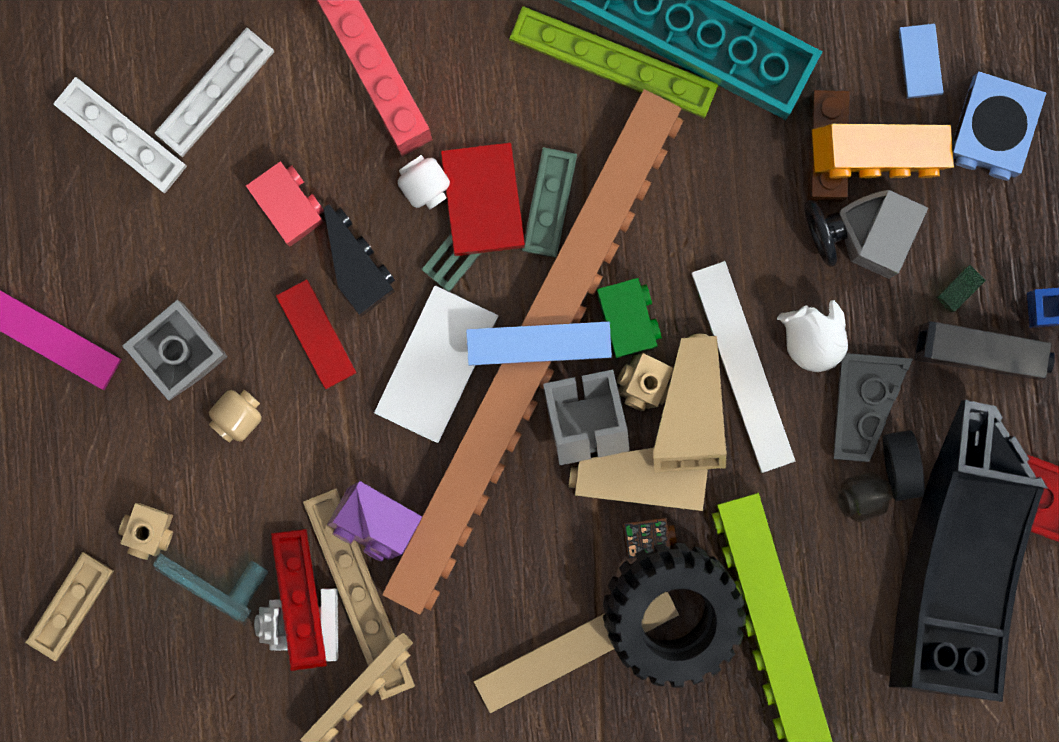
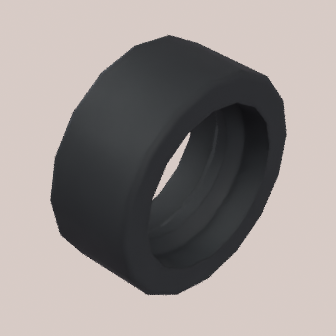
[883,430,925,501]

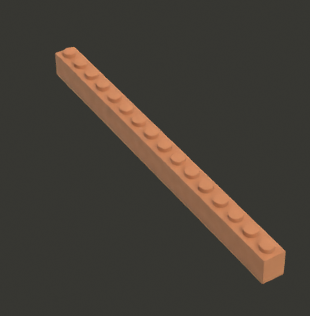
[382,89,684,615]

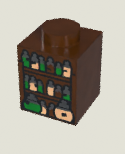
[623,518,676,559]

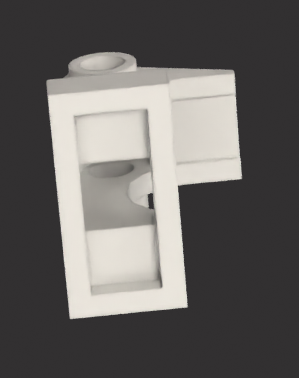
[254,588,338,661]

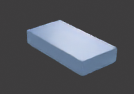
[899,24,943,99]

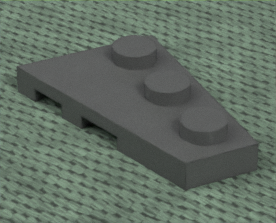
[832,353,913,462]

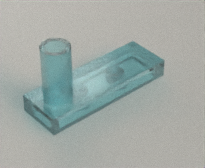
[153,553,268,625]

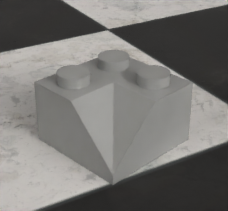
[123,300,228,401]

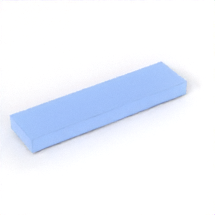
[466,322,612,366]

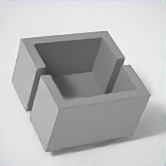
[543,370,629,465]

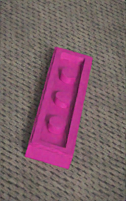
[0,290,122,390]

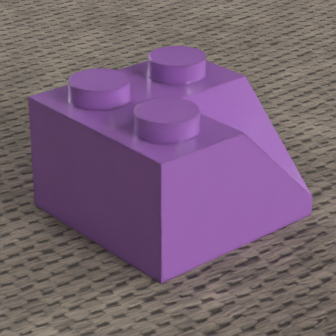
[327,481,422,561]

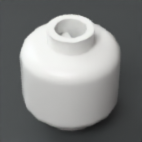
[398,155,450,210]

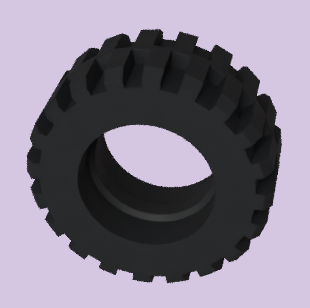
[603,543,746,688]

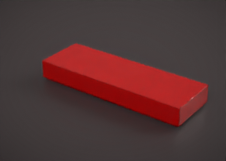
[276,279,357,390]

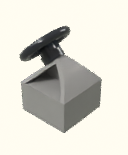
[804,190,928,279]

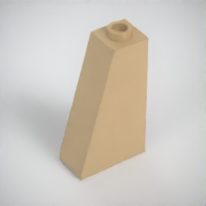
[653,334,726,472]
[568,448,708,511]

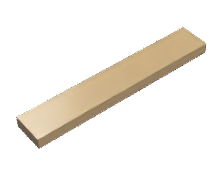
[303,489,415,700]
[474,592,679,713]

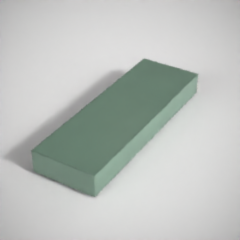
[522,147,577,258]

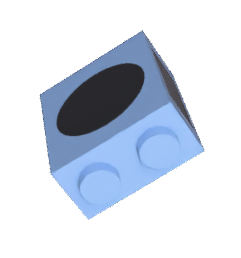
[952,71,1046,181]

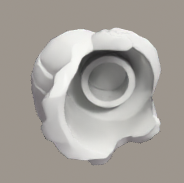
[777,300,848,372]

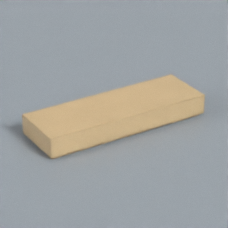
[25,552,114,661]

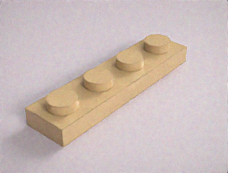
[300,633,413,742]

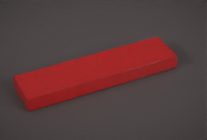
[271,529,327,671]

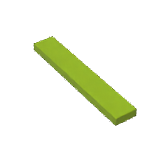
[509,6,719,119]

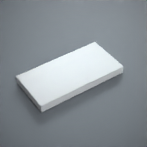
[374,286,499,443]

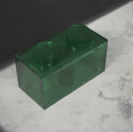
[936,265,986,313]

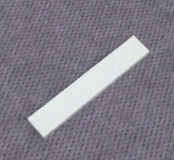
[691,261,795,473]

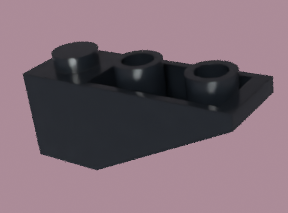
[324,204,396,317]

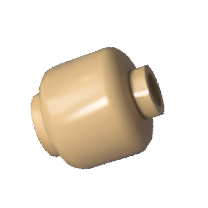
[209,389,261,443]

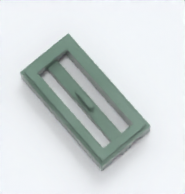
[422,234,481,292]

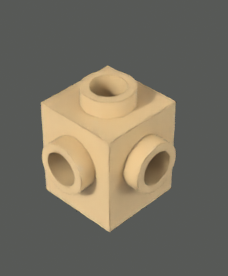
[617,353,674,411]
[118,503,173,560]

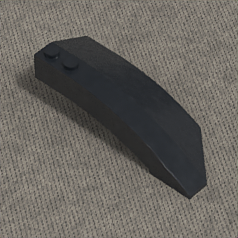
[889,400,1048,702]

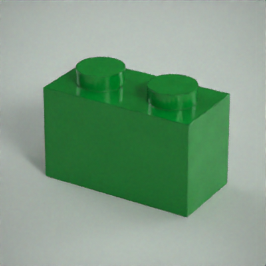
[596,278,662,359]

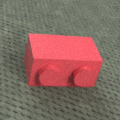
[246,161,324,247]

